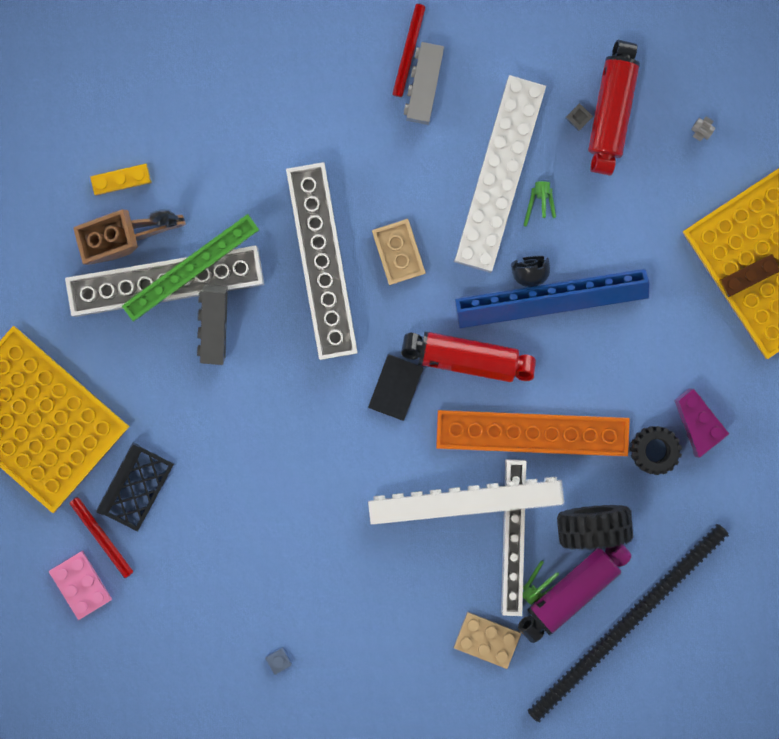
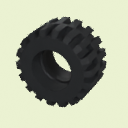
[630,426,682,475]

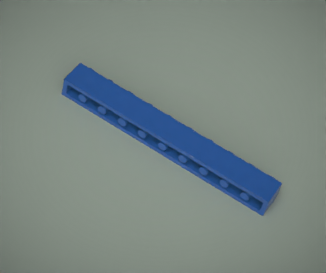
[455,269,649,329]

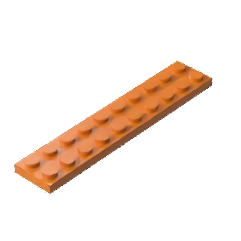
[436,410,630,456]

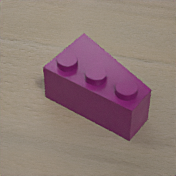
[674,388,729,458]

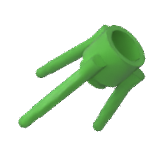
[524,181,556,227]
[523,561,559,605]

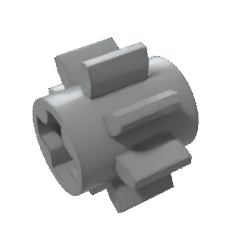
[691,116,715,141]

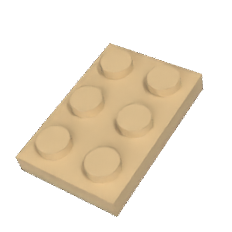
[372,219,426,285]
[454,612,521,669]

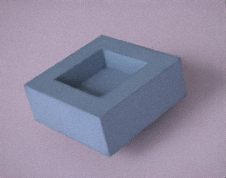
[265,648,292,675]

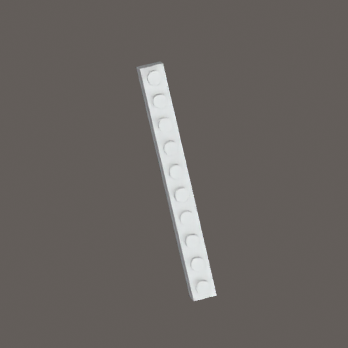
[368,477,564,525]

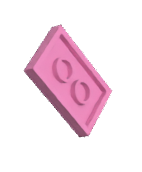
[49,551,112,620]

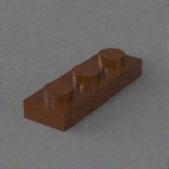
[719,254,779,297]

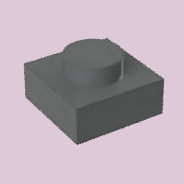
[566,103,593,131]

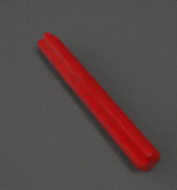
[393,4,425,97]
[70,497,133,578]

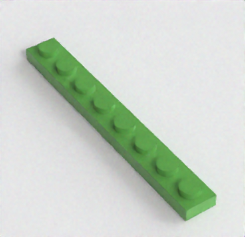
[122,214,260,322]

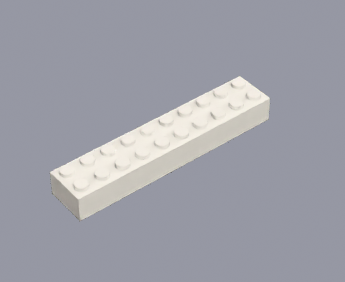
[454,75,546,273]
[286,162,358,360]
[65,246,264,317]

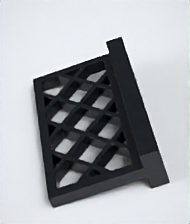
[96,442,174,532]

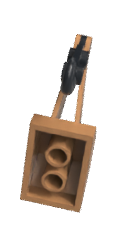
[73,209,186,265]

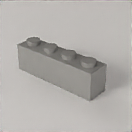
[404,42,444,125]

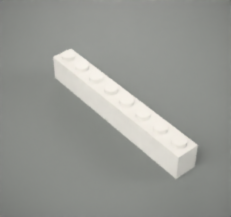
[501,459,526,616]

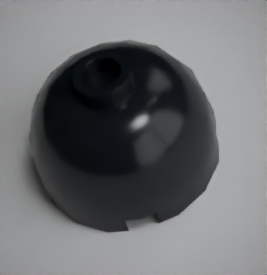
[511,256,550,287]

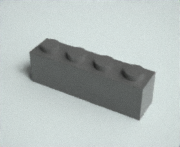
[197,285,228,365]

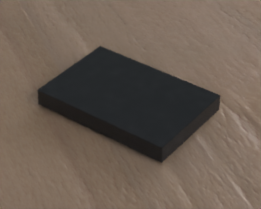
[368,354,424,421]

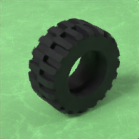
[557,505,634,550]

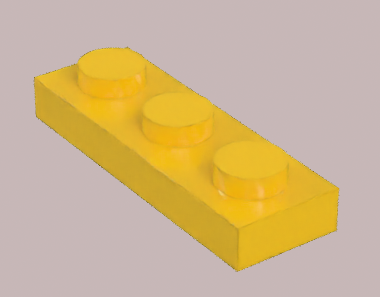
[90,164,151,196]

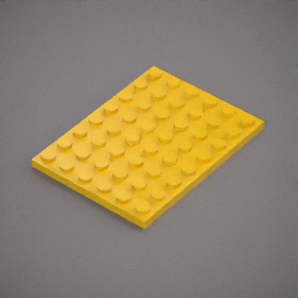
[682,168,779,359]
[0,326,130,513]

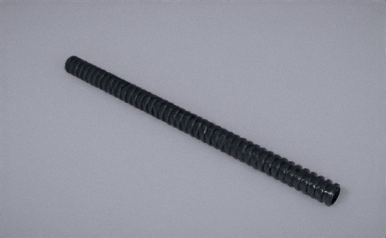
[528,524,729,723]

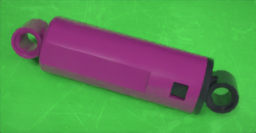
[518,544,631,643]

